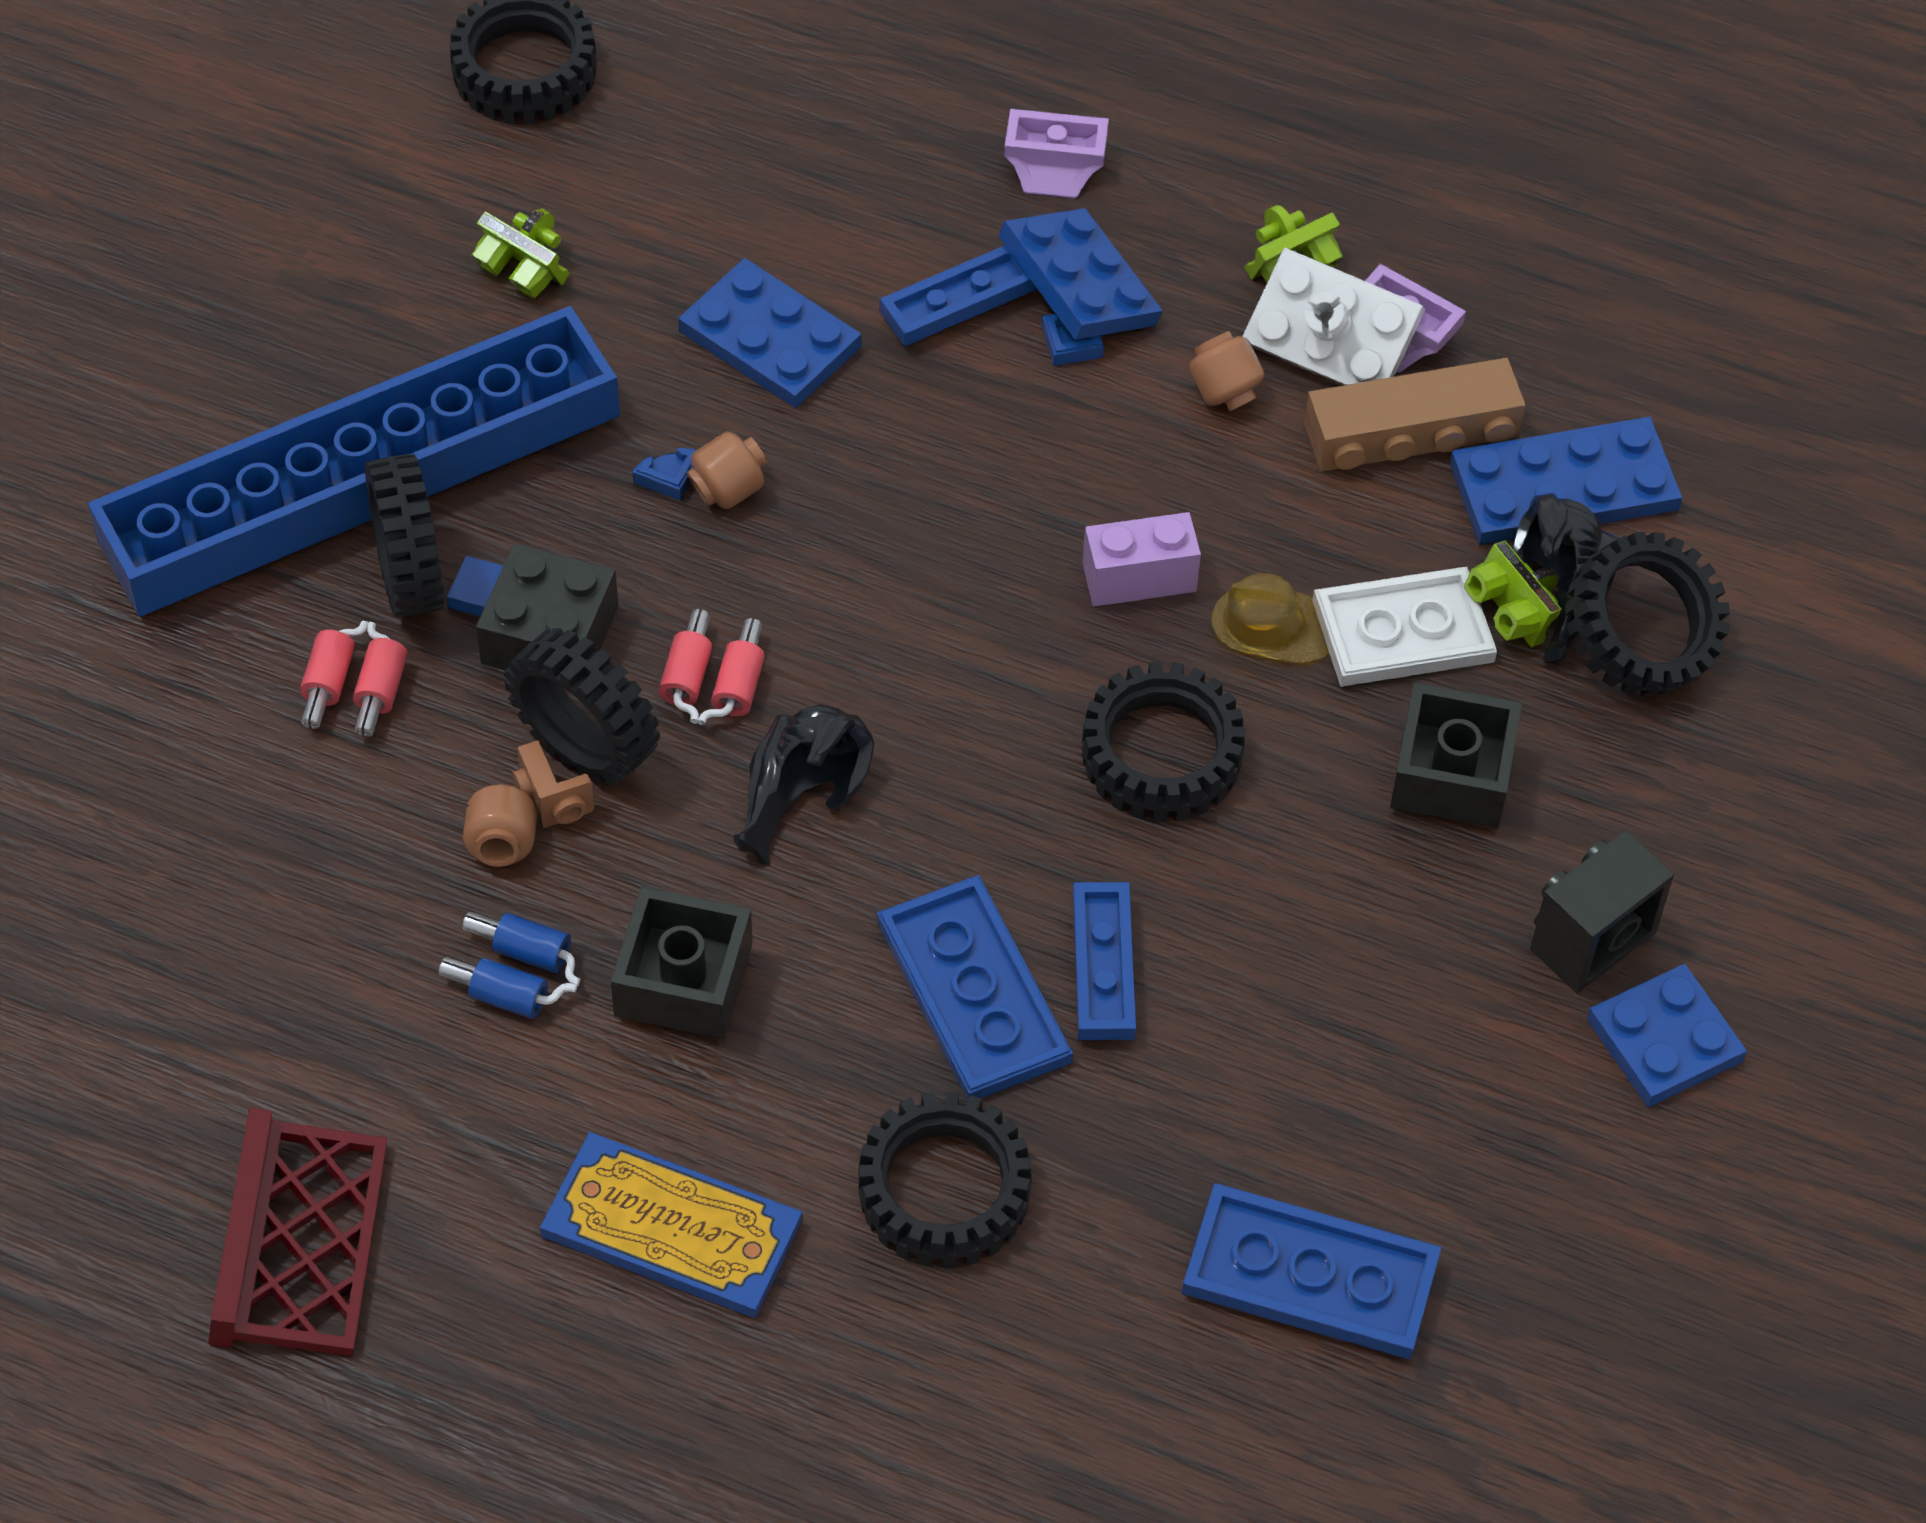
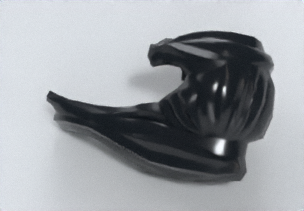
[1512,493,1619,663]
[734,704,874,865]

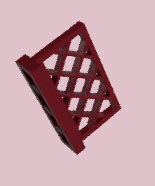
[208,1107,387,1356]

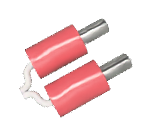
[658,609,765,725]
[300,621,408,737]

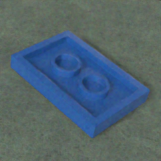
[998,208,1163,340]
[678,258,862,409]

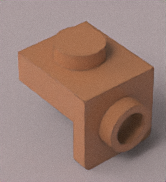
[512,740,594,828]

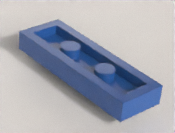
[880,245,1037,347]
[1072,882,1136,1040]

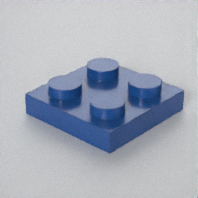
[1587,964,1747,1108]

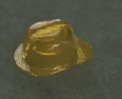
[1211,573,1329,664]

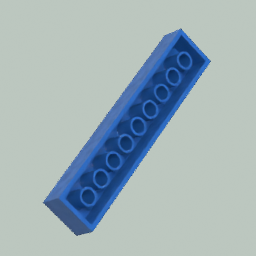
[87,305,620,617]

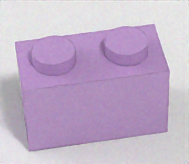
[1082,512,1201,607]

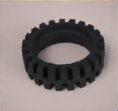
[449,0,597,125]
[365,453,444,618]
[1565,531,1730,696]
[504,628,660,786]
[1082,662,1245,822]
[858,1091,1031,1268]

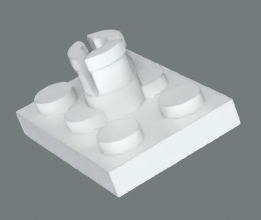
[1243,247,1425,386]

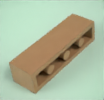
[1304,357,1526,472]

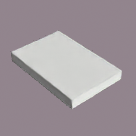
[1312,566,1497,687]

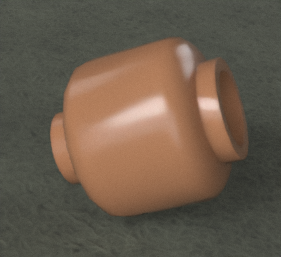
[1188,331,1265,412]
[686,431,768,509]
[462,784,538,867]

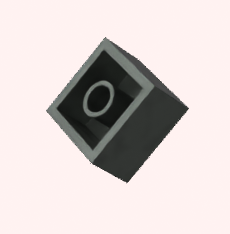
[476,543,619,670]
[1390,683,1522,829]
[1530,830,1674,994]
[611,886,753,1039]

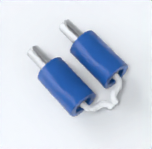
[439,912,581,1020]

